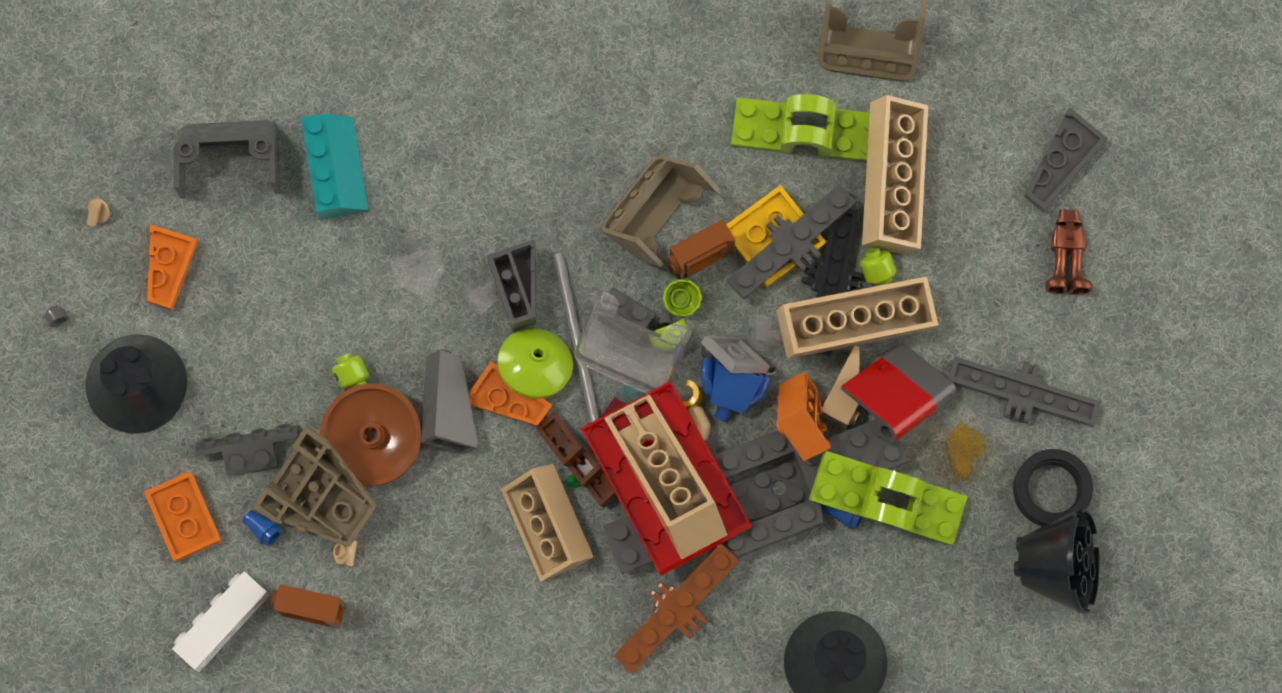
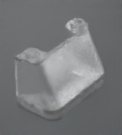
[575,289,693,393]

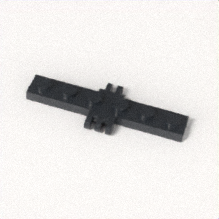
[802,209,864,356]

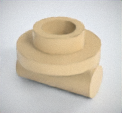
[87,198,110,226]
[333,541,357,567]

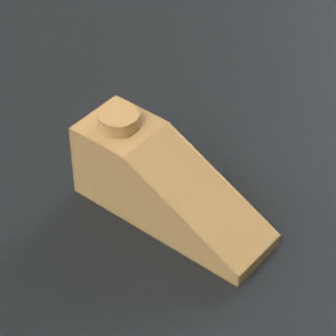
[819,345,860,429]

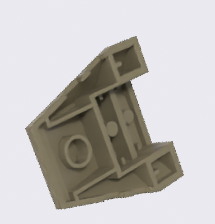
[253,425,378,547]

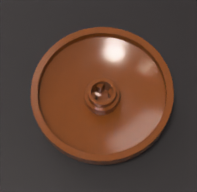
[320,384,422,486]

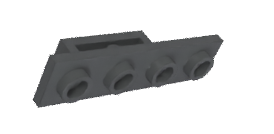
[195,423,298,475]

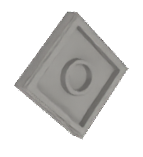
[701,336,770,374]

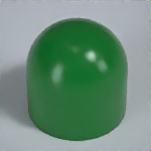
[567,474,580,488]

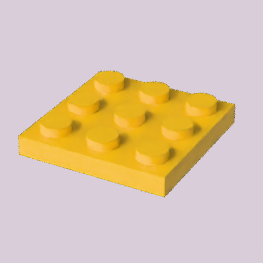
[726,185,827,288]

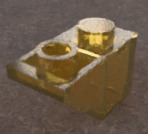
[944,421,986,483]

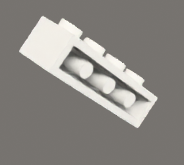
[172,571,270,672]

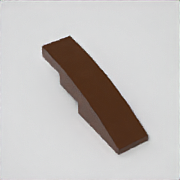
[536,412,617,508]

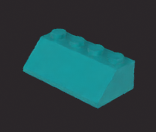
[301,113,369,220]

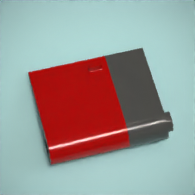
[841,342,956,444]

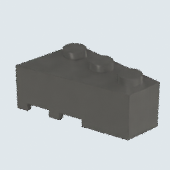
[487,239,536,332]

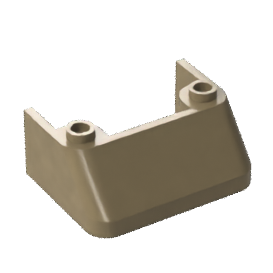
[818,0,926,80]
[601,155,721,267]

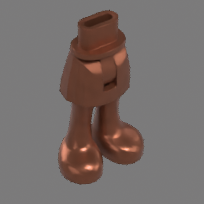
[1045,209,1093,295]

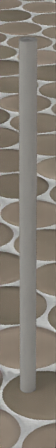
[553,253,600,423]

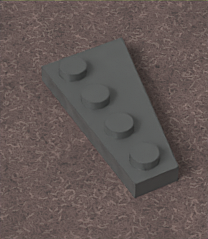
[1024,107,1107,212]

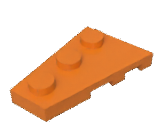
[147,224,199,311]
[468,361,553,426]

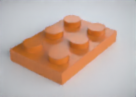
[144,471,222,562]

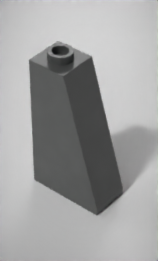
[421,349,478,454]

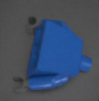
[700,346,777,422]

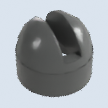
[45,306,68,327]
[652,310,673,330]

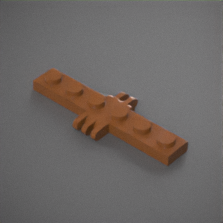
[614,544,740,674]

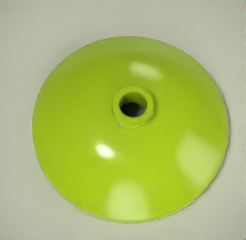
[497,328,573,399]

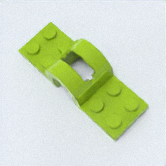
[731,94,870,162]
[809,451,968,545]

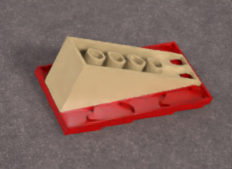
[581,381,752,576]

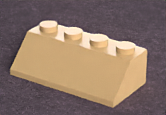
[501,464,594,582]

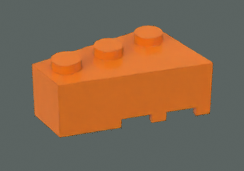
[776,372,831,461]

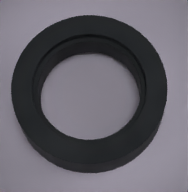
[1013,449,1093,527]

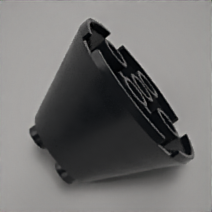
[86,334,187,434]
[1014,509,1100,614]
[784,611,887,693]

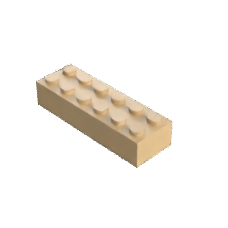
[862,95,928,255]
[776,276,938,359]

